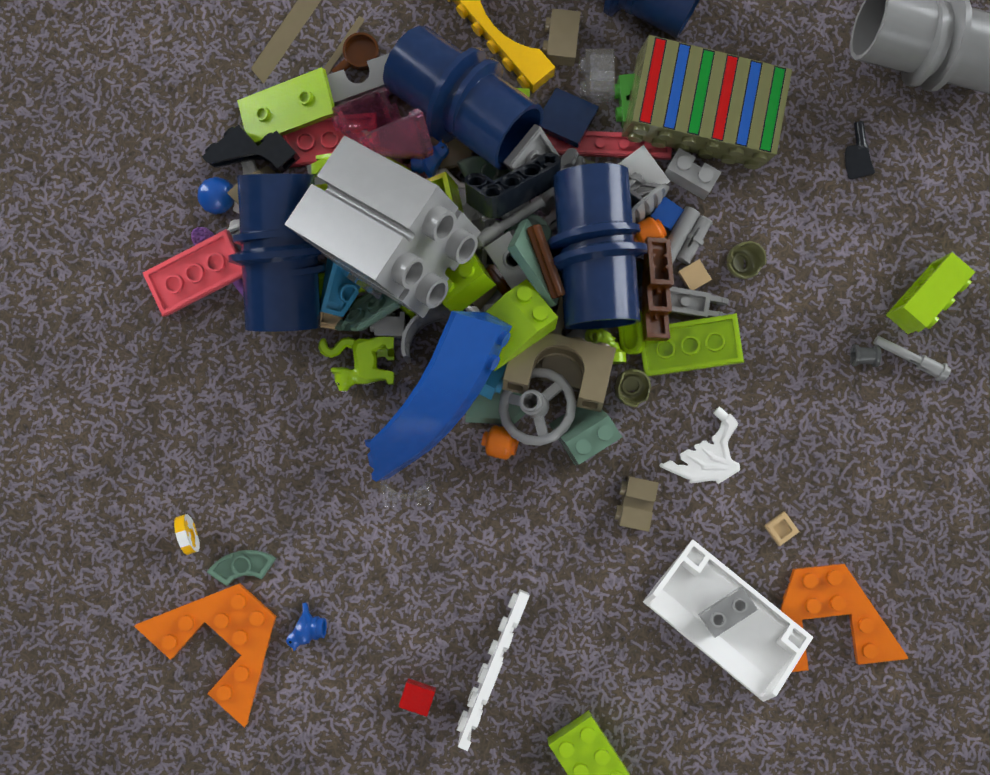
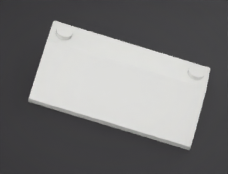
[643,539,813,702]

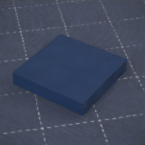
[541,88,599,148]

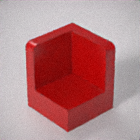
[399,678,436,717]

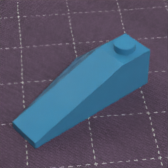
[320,258,364,317]

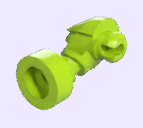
[585,329,627,364]

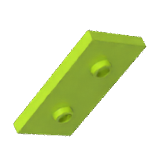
[237,67,337,145]
[641,313,744,377]

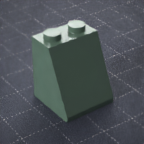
[549,407,622,465]

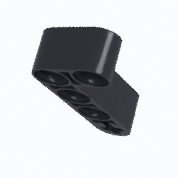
[465,153,561,218]

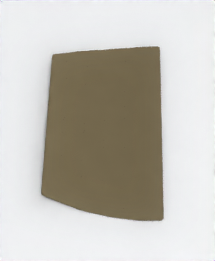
[251,0,365,84]

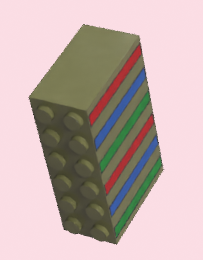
[622,35,792,170]

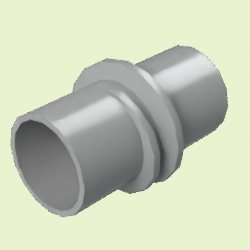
[850,0,990,94]

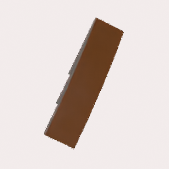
[642,237,674,341]

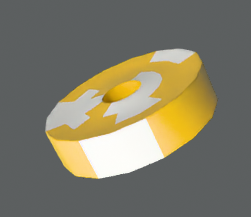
[174,514,200,555]

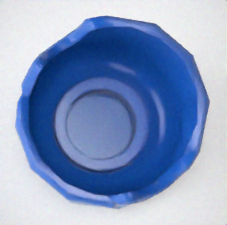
[197,177,235,215]

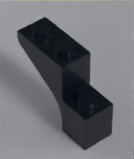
[202,124,300,173]

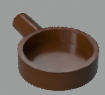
[331,32,379,73]

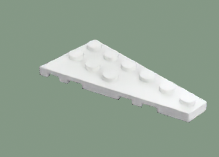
[457,589,530,751]

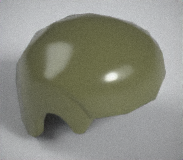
[726,241,767,280]
[614,368,651,407]

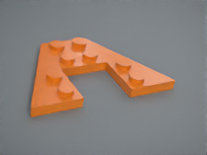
[780,563,908,672]
[134,583,277,728]

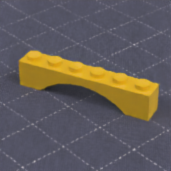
[447,0,555,93]

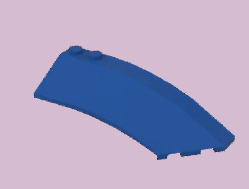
[365,311,512,482]

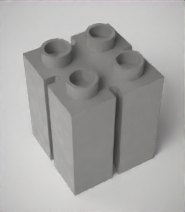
[284,136,480,318]

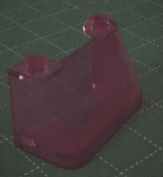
[332,87,433,160]

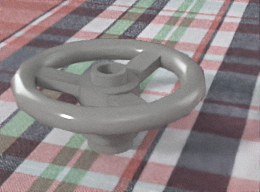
[498,368,577,446]

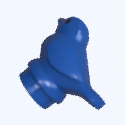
[411,139,449,178]
[286,603,327,651]

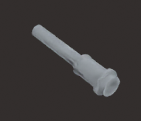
[477,197,546,250]
[873,335,951,381]

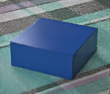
[649,197,684,230]

